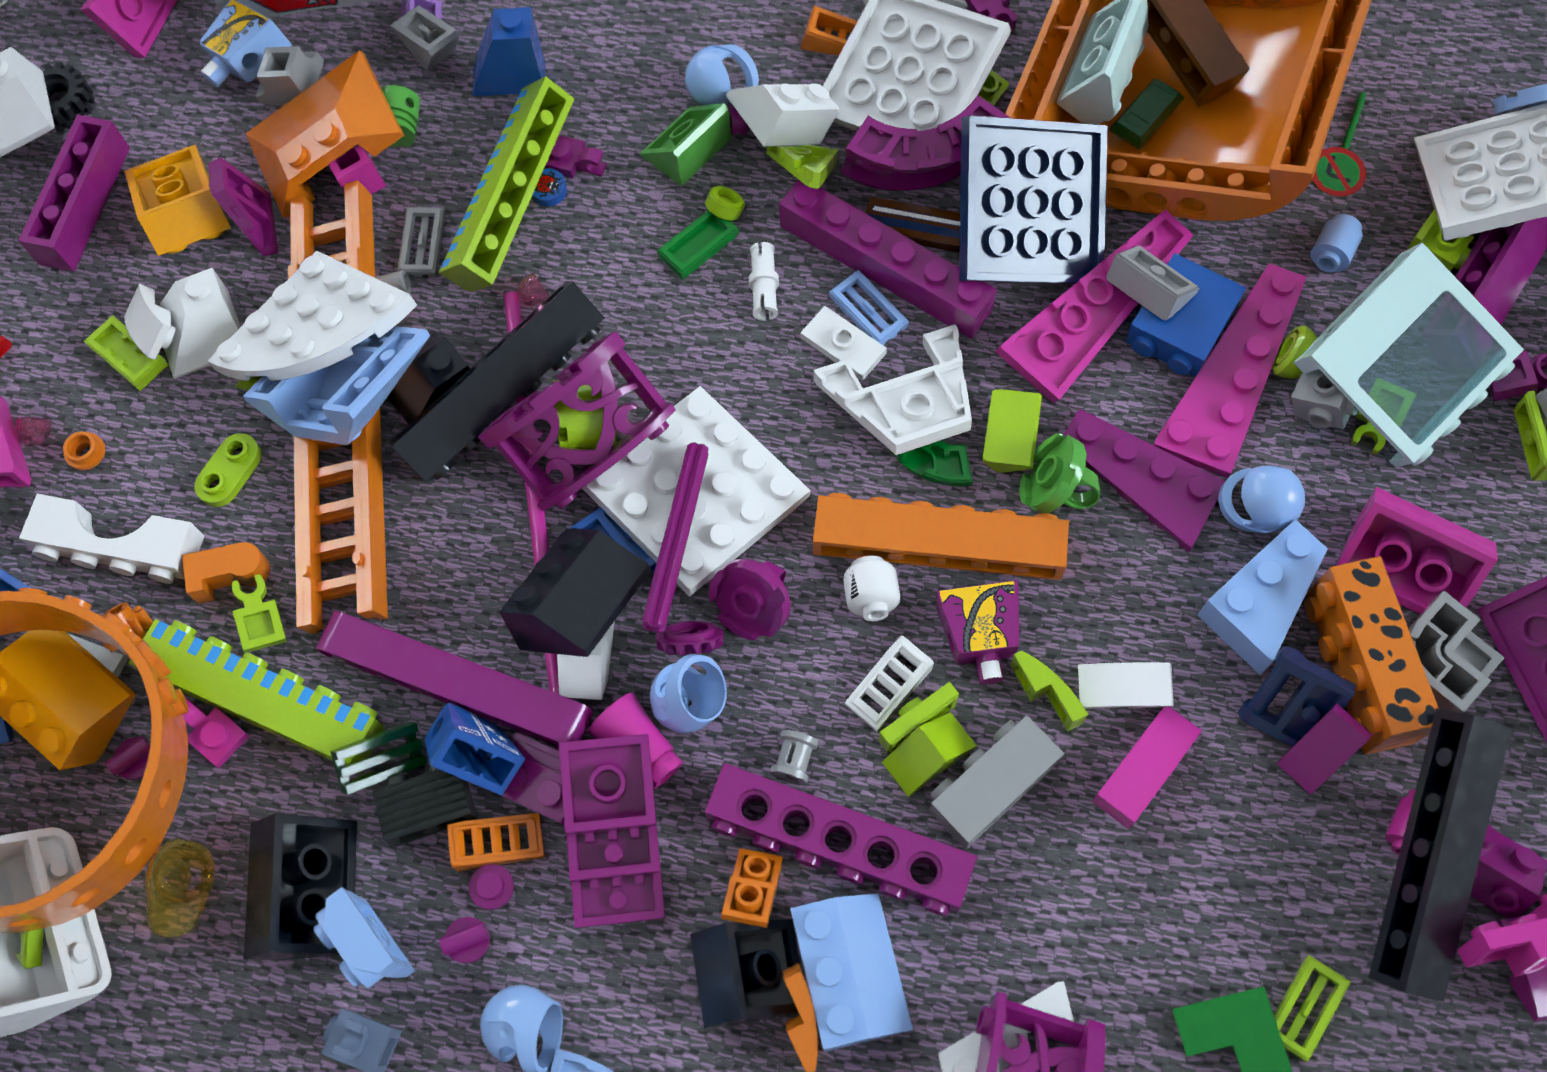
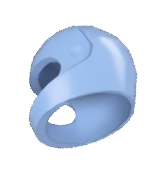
[685,44,759,105]
[1218,466,1305,533]
[650,654,727,733]
[480,985,563,1072]

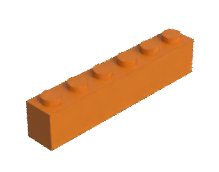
[813,493,1069,580]

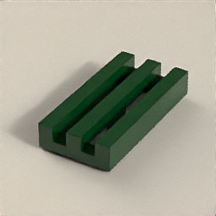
[330,722,427,795]

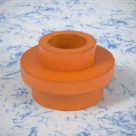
[63,431,106,471]

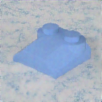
[314,887,415,988]

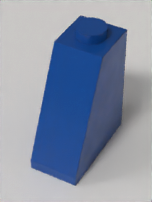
[472,7,546,96]

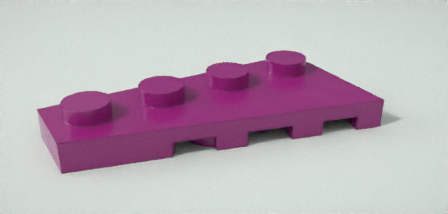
[1064,408,1225,552]

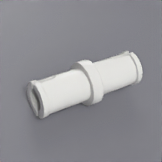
[748,242,779,321]

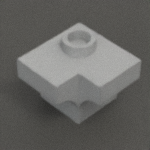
[255,46,324,106]

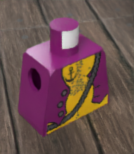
[935,580,1019,685]

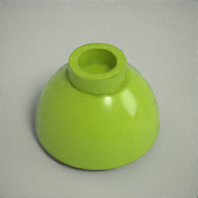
[1272,325,1318,379]

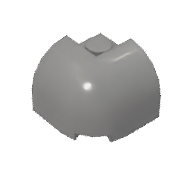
[1409,591,1505,713]

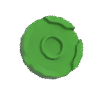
[1019,433,1100,514]

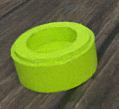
[705,186,745,221]

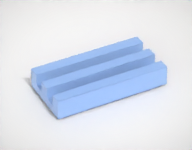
[829,270,909,346]

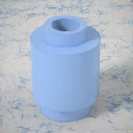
[1310,214,1363,272]

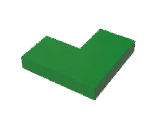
[1172,986,1293,1072]

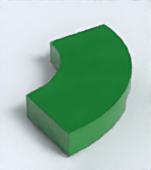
[890,440,973,487]

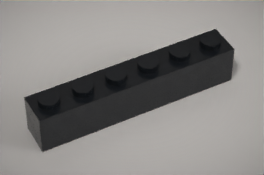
[389,281,605,482]
[1368,708,1512,1002]

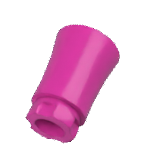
[588,692,684,791]

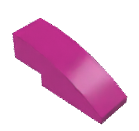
[1092,707,1202,829]

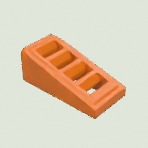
[800,6,858,56]
[447,813,545,872]

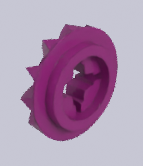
[656,621,724,657]

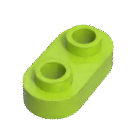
[194,433,262,507]

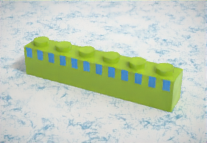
[439,76,574,292]
[128,619,385,774]

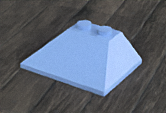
[243,326,430,445]

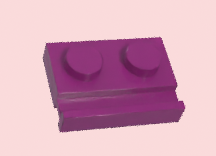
[502,732,564,824]

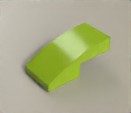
[1010,650,1088,732]

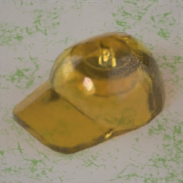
[144,838,215,938]

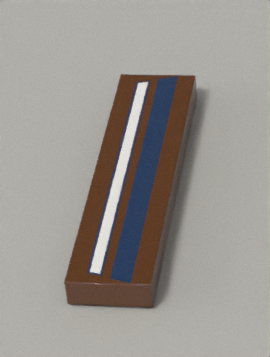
[866,196,960,253]

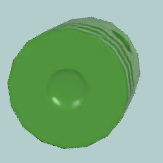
[381,85,421,147]

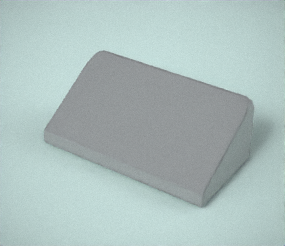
[1106,246,1200,321]

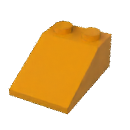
[125,144,231,256]

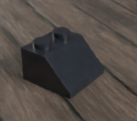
[690,919,800,1028]

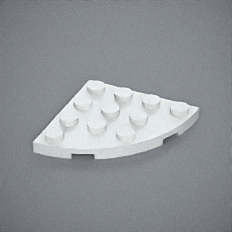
[207,251,417,381]

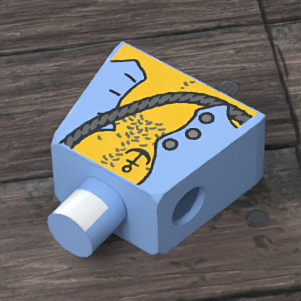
[200,0,292,87]

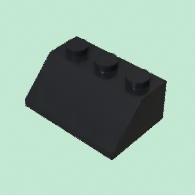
[499,528,651,657]
[244,813,357,960]

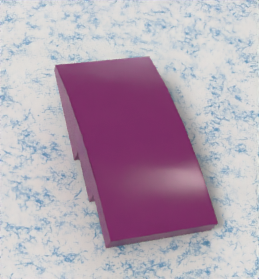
[559,734,665,929]

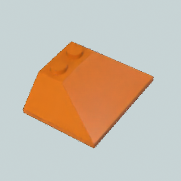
[245,50,404,218]

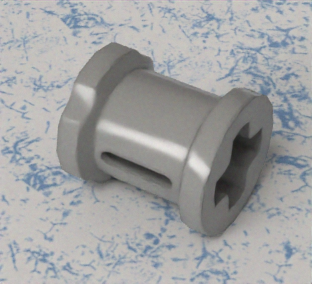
[770,730,819,785]

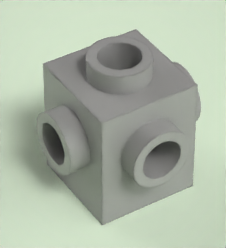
[1291,369,1359,429]

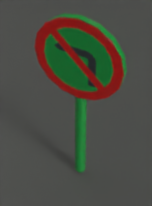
[1312,92,1366,197]

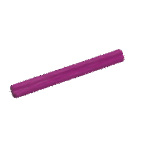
[642,442,709,633]

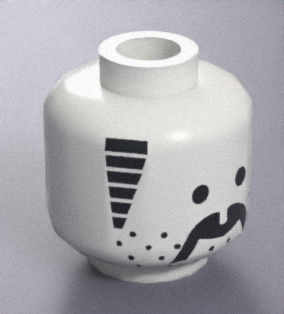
[843,555,900,621]

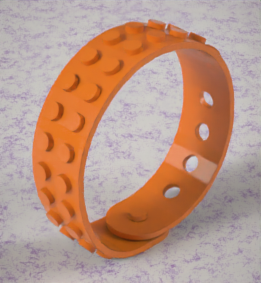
[0,588,189,932]

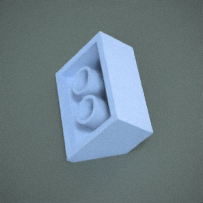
[791,893,913,1052]

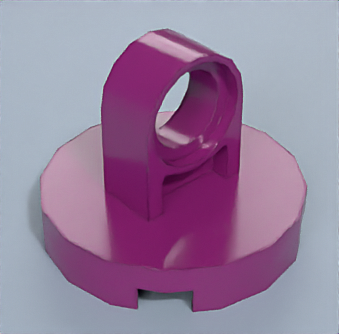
[709,559,791,640]

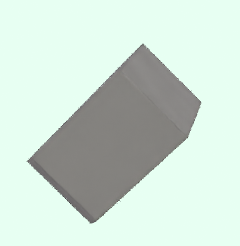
[390,5,459,71]

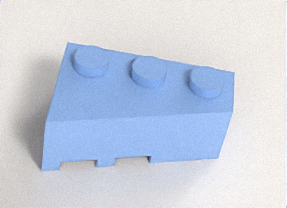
[1197,519,1328,675]

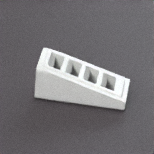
[844,635,934,732]

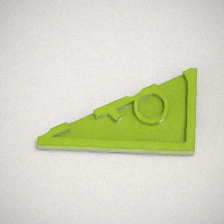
[766,145,839,189]

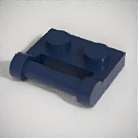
[1238,646,1356,747]

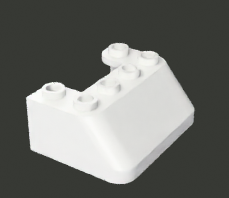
[0,827,111,1037]

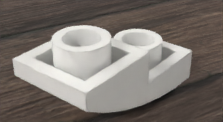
[124,284,175,360]
[1078,662,1174,709]

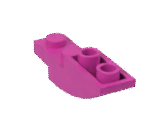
[1457,894,1547,977]

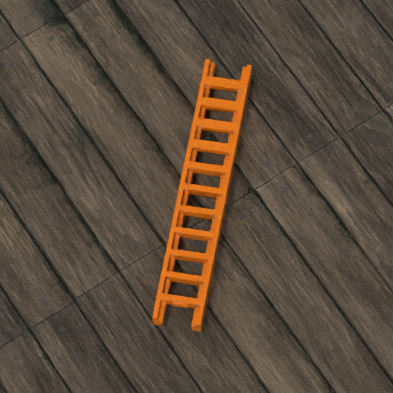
[288,180,388,634]

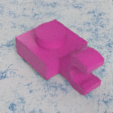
[183,696,250,768]

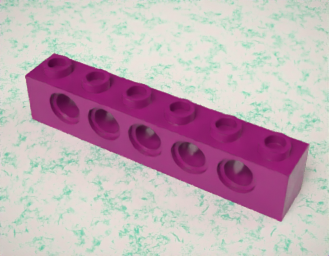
[705,763,977,917]

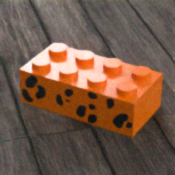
[1304,556,1438,755]

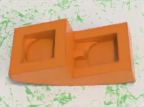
[782,963,818,1072]

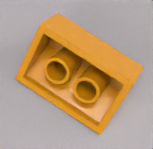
[0,630,137,770]

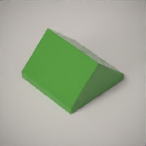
[640,103,732,186]

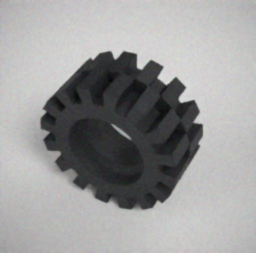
[43,62,95,132]

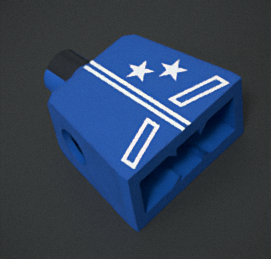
[424,703,525,796]

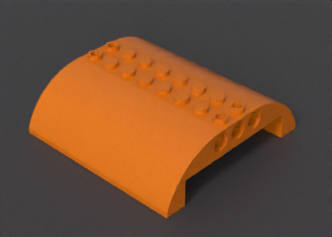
[1005,0,1372,221]

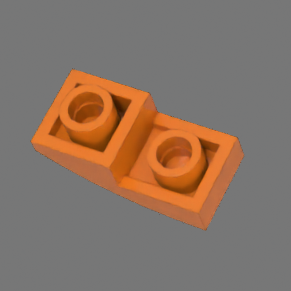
[721,848,783,928]

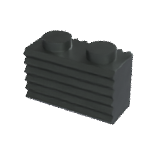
[372,765,478,847]

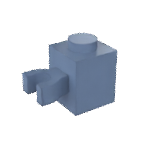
[321,1008,402,1072]

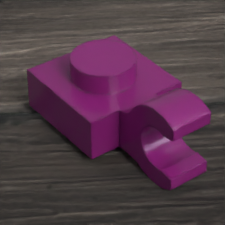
[544,135,607,179]

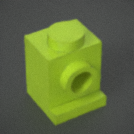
[1407,209,1473,271]

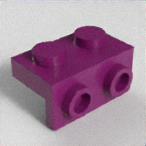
[1470,824,1547,919]

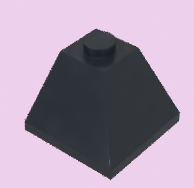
[387,330,470,424]

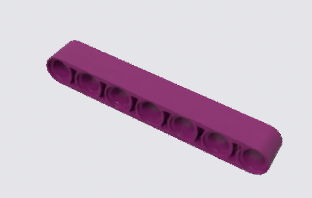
[315,611,593,747]

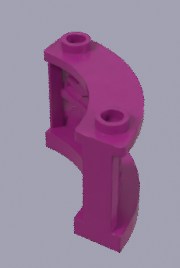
[840,95,1010,191]
[478,331,676,511]
[975,991,1106,1072]

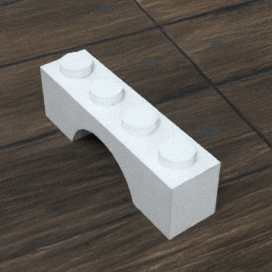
[19,494,204,584]

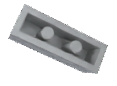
[929,715,1065,850]

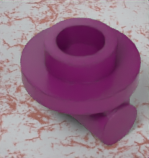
[105,735,150,780]
[439,917,490,964]

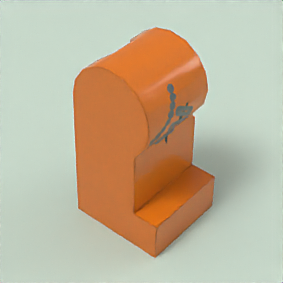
[182,542,271,604]

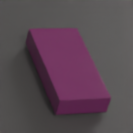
[1276,704,1373,795]

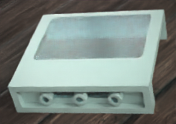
[1293,243,1524,467]

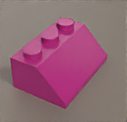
[1335,487,1498,615]

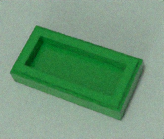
[657,210,739,280]

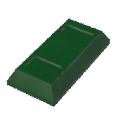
[1109,78,1184,150]

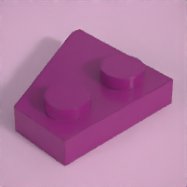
[208,157,279,256]

